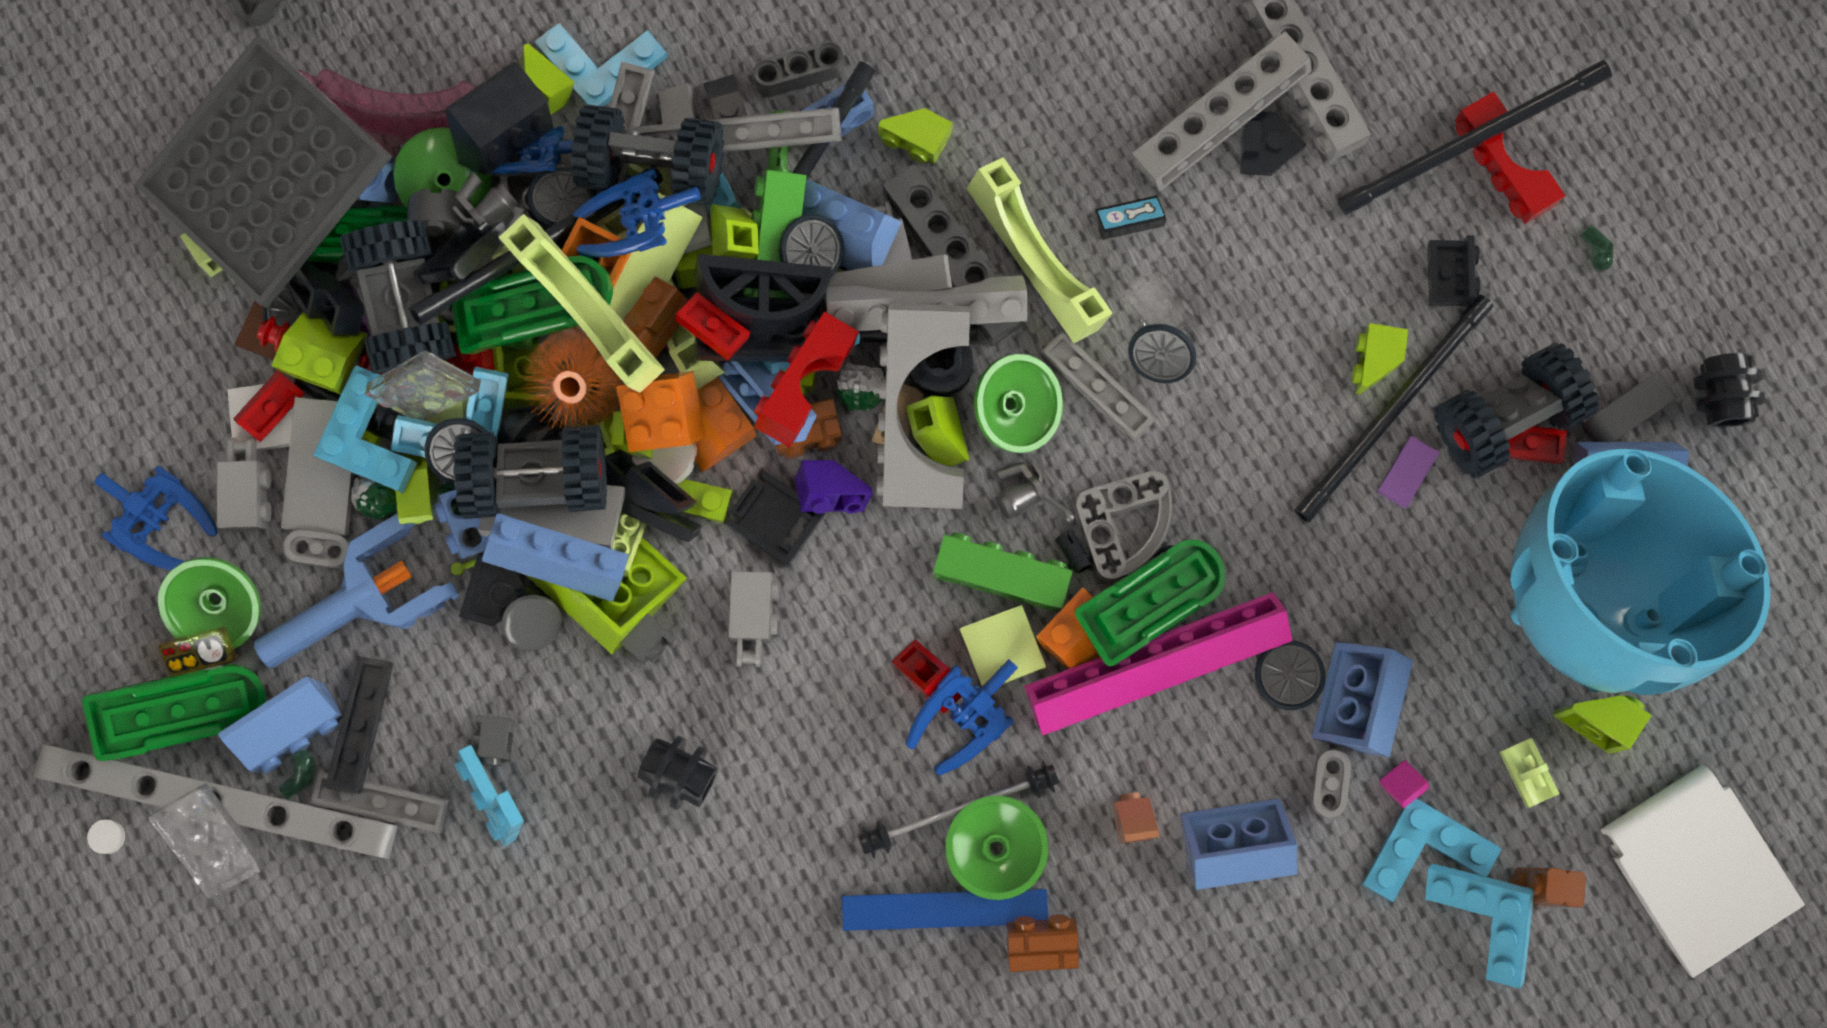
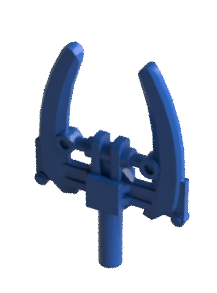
[471,126,573,174]
[573,169,701,257]
[94,466,218,570]
[905,659,1018,775]

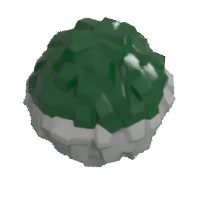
[836,363,886,412]
[351,475,398,520]

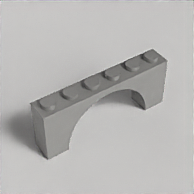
[877,303,970,509]

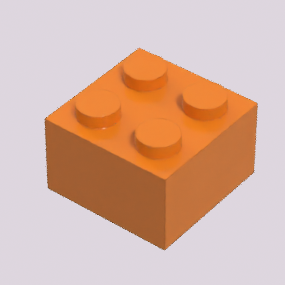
[616,371,706,452]

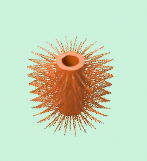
[521,326,623,428]

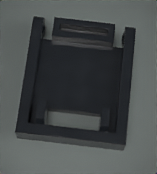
[413,221,507,285]
[723,469,826,568]

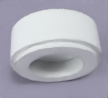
[87,819,125,854]

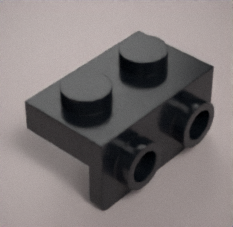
[1428,235,1480,307]

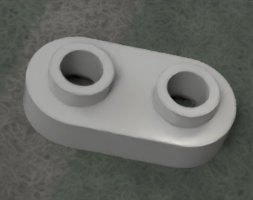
[283,530,350,569]
[1311,750,1351,818]

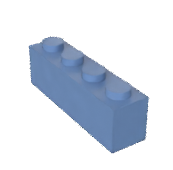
[718,361,817,445]
[482,513,629,602]

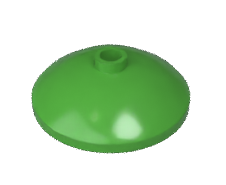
[393,127,492,208]
[974,354,1063,453]
[158,557,261,652]
[945,796,1048,900]

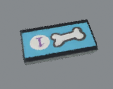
[1095,195,1167,240]

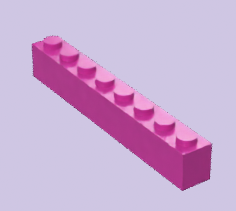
[1024,592,1292,736]

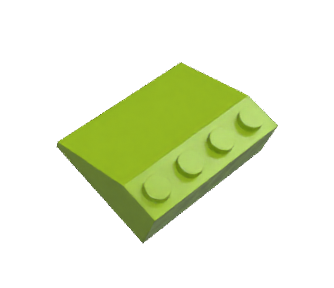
[526,537,687,655]

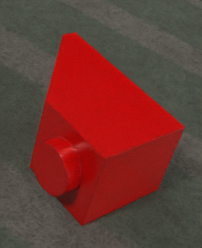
[891,639,962,714]

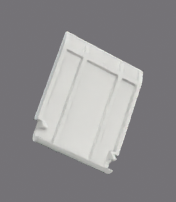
[1601,765,1805,978]

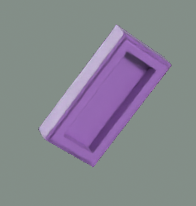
[1377,436,1440,509]

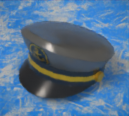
[502,586,562,651]

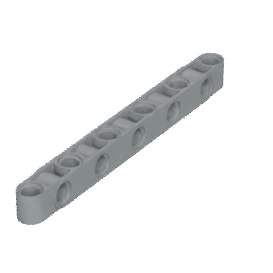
[32,744,398,859]

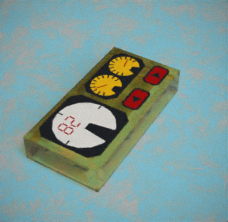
[158,626,236,676]

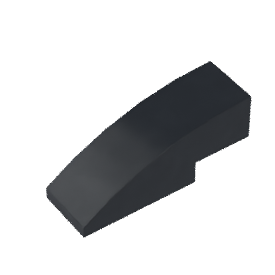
[286,261,364,335]
[605,451,697,514]

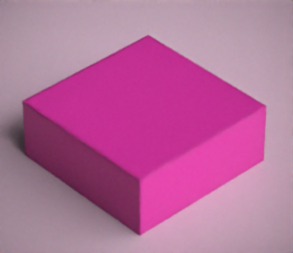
[1379,760,1429,809]

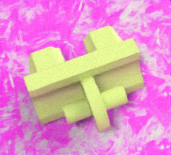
[1499,738,1559,808]

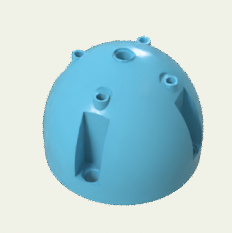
[1510,449,1771,695]

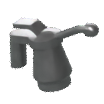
[452,172,518,255]
[993,462,1074,523]

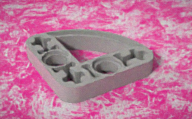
[1075,471,1172,583]

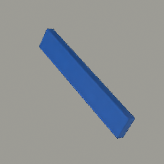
[842,889,1048,931]

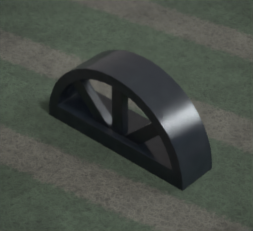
[694,254,832,336]

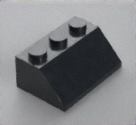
[445,62,553,176]

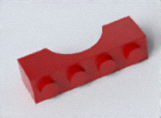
[1454,91,1566,224]
[754,312,859,448]

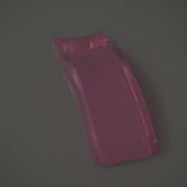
[298,69,476,139]

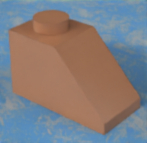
[1113,792,1160,844]

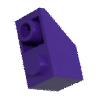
[795,460,873,514]

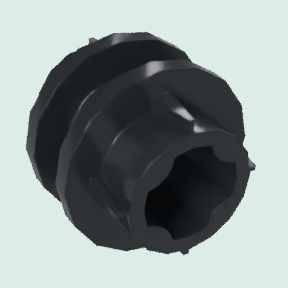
[909,346,973,397]
[1693,353,1766,428]
[498,407,568,444]
[637,735,718,810]

